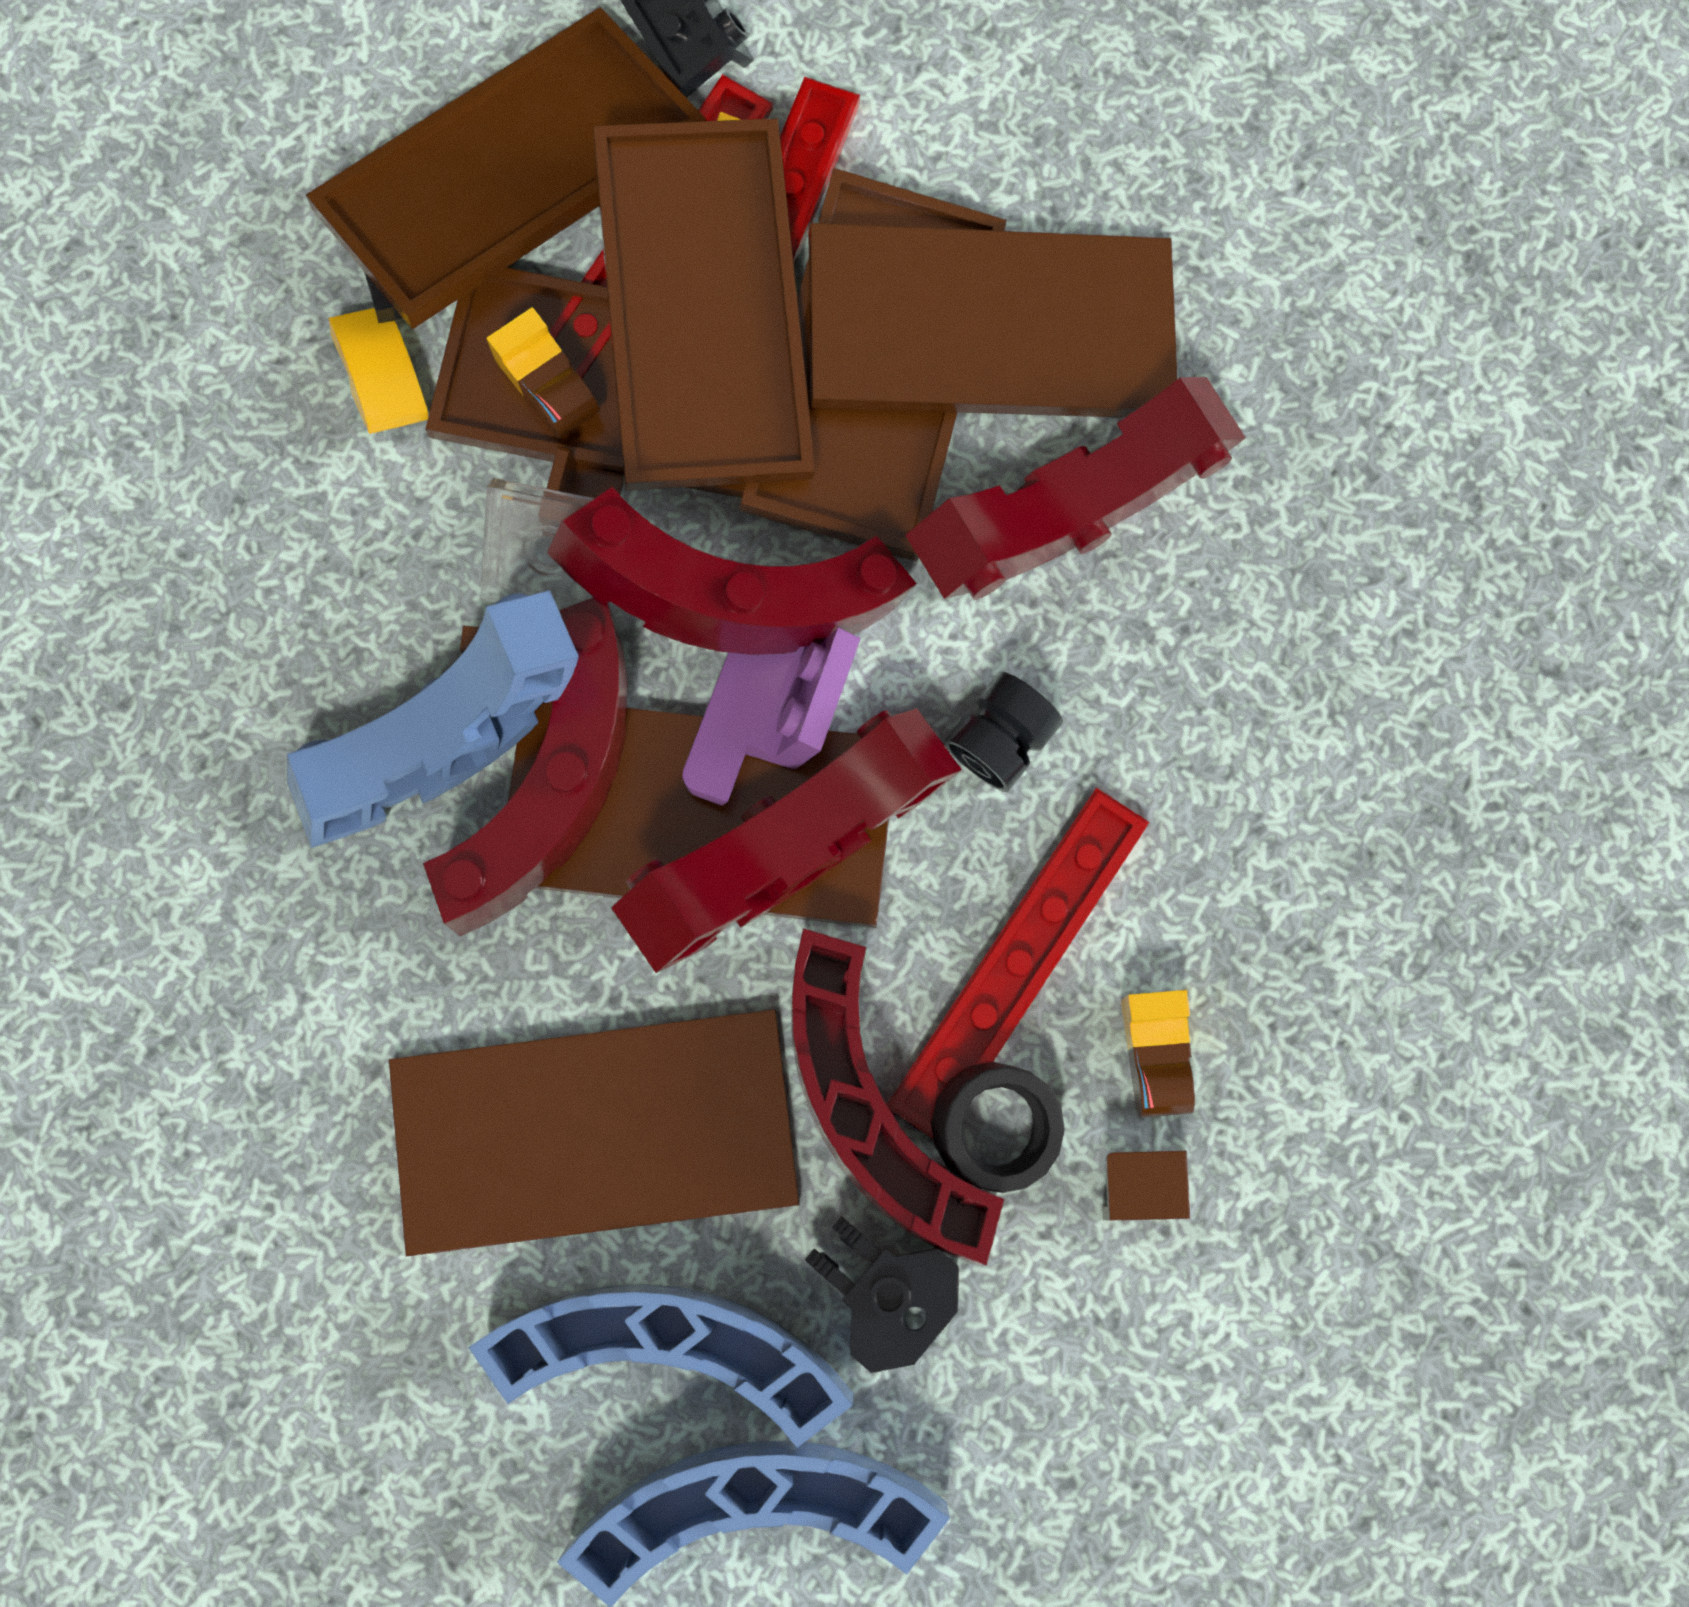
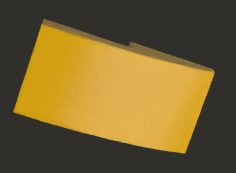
[328,308,428,434]

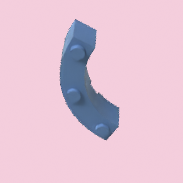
[287,590,579,848]
[468,1284,854,1448]
[557,1441,950,1607]

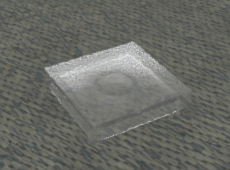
[480,478,594,610]

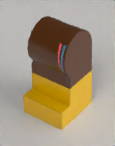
[486,307,600,439]
[1121,990,1195,1118]

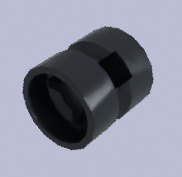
[944,672,1063,793]

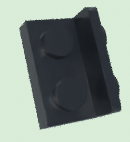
[620,0,754,98]

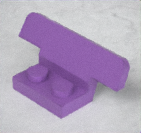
[683,627,861,806]

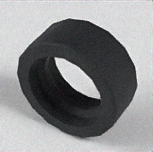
[931,1062,1065,1193]

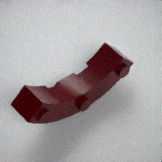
[905,377,1246,600]
[547,487,917,655]
[423,597,628,936]
[611,708,962,973]
[791,928,1005,1266]

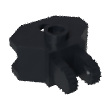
[805,1216,959,1373]

